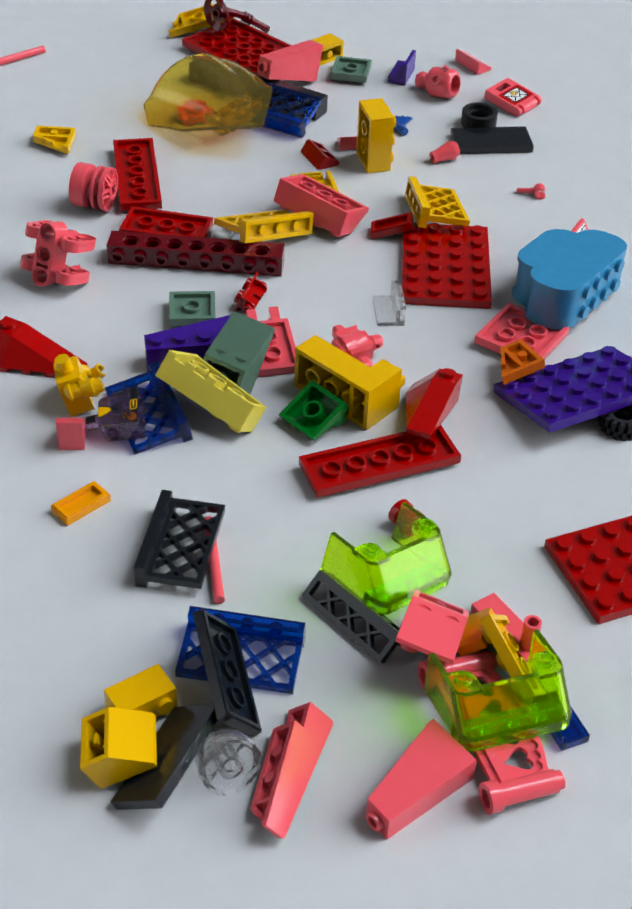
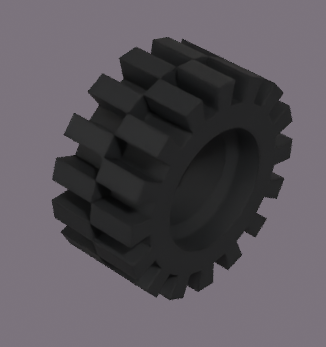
[599,405,632,441]

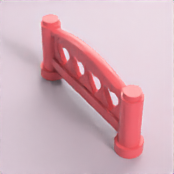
[417,651,565,815]

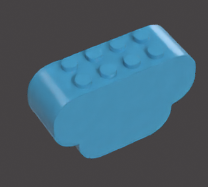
[512,229,627,330]

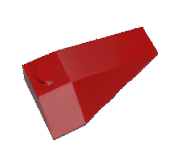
[0,316,87,378]
[405,368,463,440]

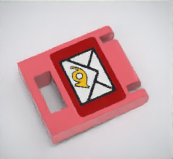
[484,78,542,117]

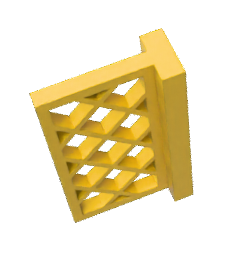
[404,176,470,228]
[214,209,314,243]

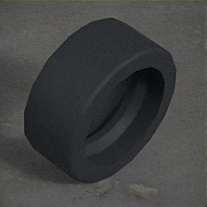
[461,102,498,128]

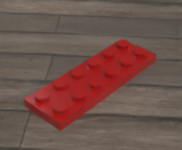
[113,138,162,212]
[299,425,461,498]

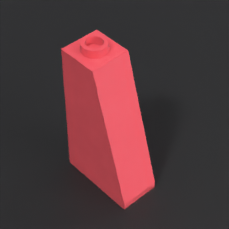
[257,40,324,81]
[366,719,477,839]

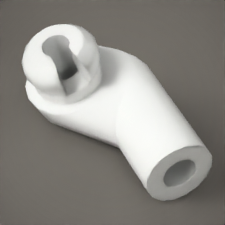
[207,228,235,239]

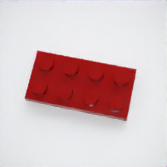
[119,206,213,237]

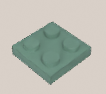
[330,56,372,84]
[169,291,215,327]

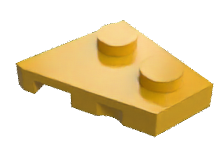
[33,125,76,154]

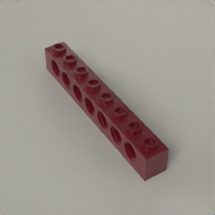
[106,230,285,276]

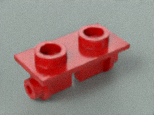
[233,272,267,313]

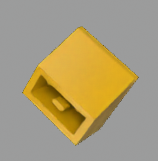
[80,707,157,789]

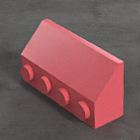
[273,174,369,237]

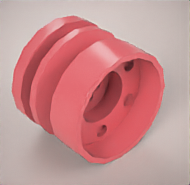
[69,162,118,212]

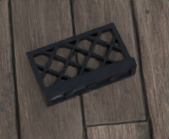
[134,490,225,589]

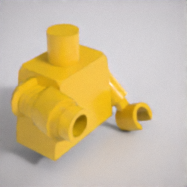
[53,354,106,417]

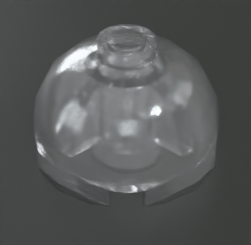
[195,729,262,795]

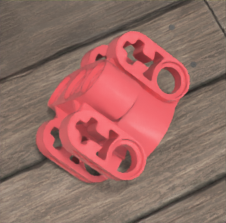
[20,220,96,287]

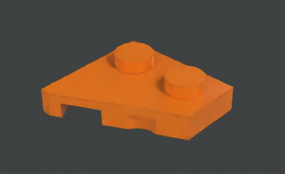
[500,339,545,385]

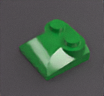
[278,380,349,441]

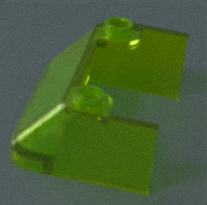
[320,502,452,615]
[424,630,572,751]

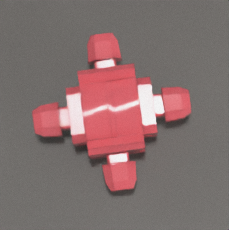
[331,325,383,367]

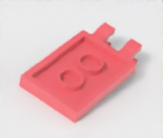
[246,306,296,377]

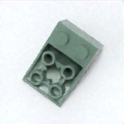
[203,311,276,395]

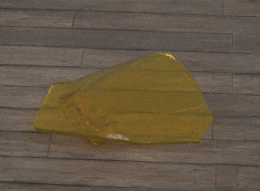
[143,54,273,136]

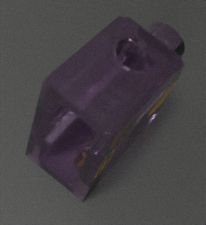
[85,386,145,442]

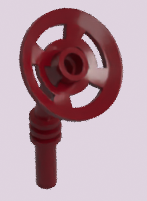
[204,0,270,33]

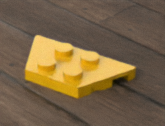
[168,4,234,38]

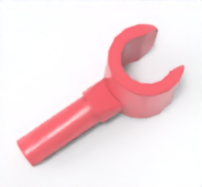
[517,183,545,199]

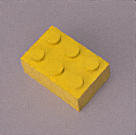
[356,98,396,173]

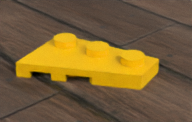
[480,614,542,701]

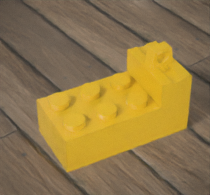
[294,335,405,431]

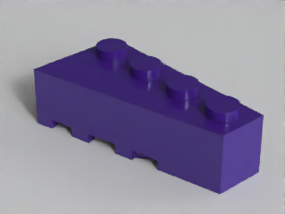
[144,315,231,372]

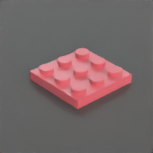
[474,303,569,360]

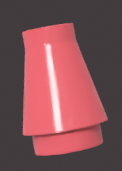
[429,141,460,163]

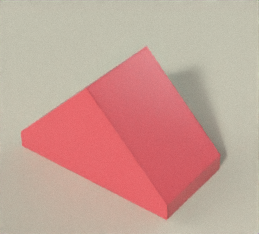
[56,418,88,450]

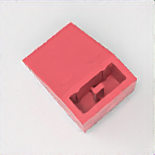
[395,589,469,665]

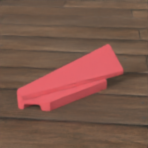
[250,702,333,839]

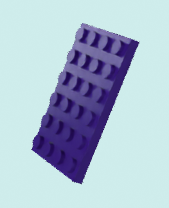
[494,346,632,433]

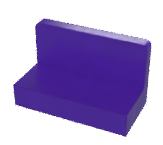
[388,50,416,85]

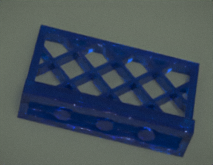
[233,79,322,138]
[105,361,193,455]
[175,606,306,694]

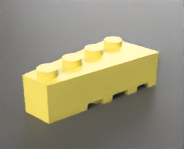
[155,350,267,433]

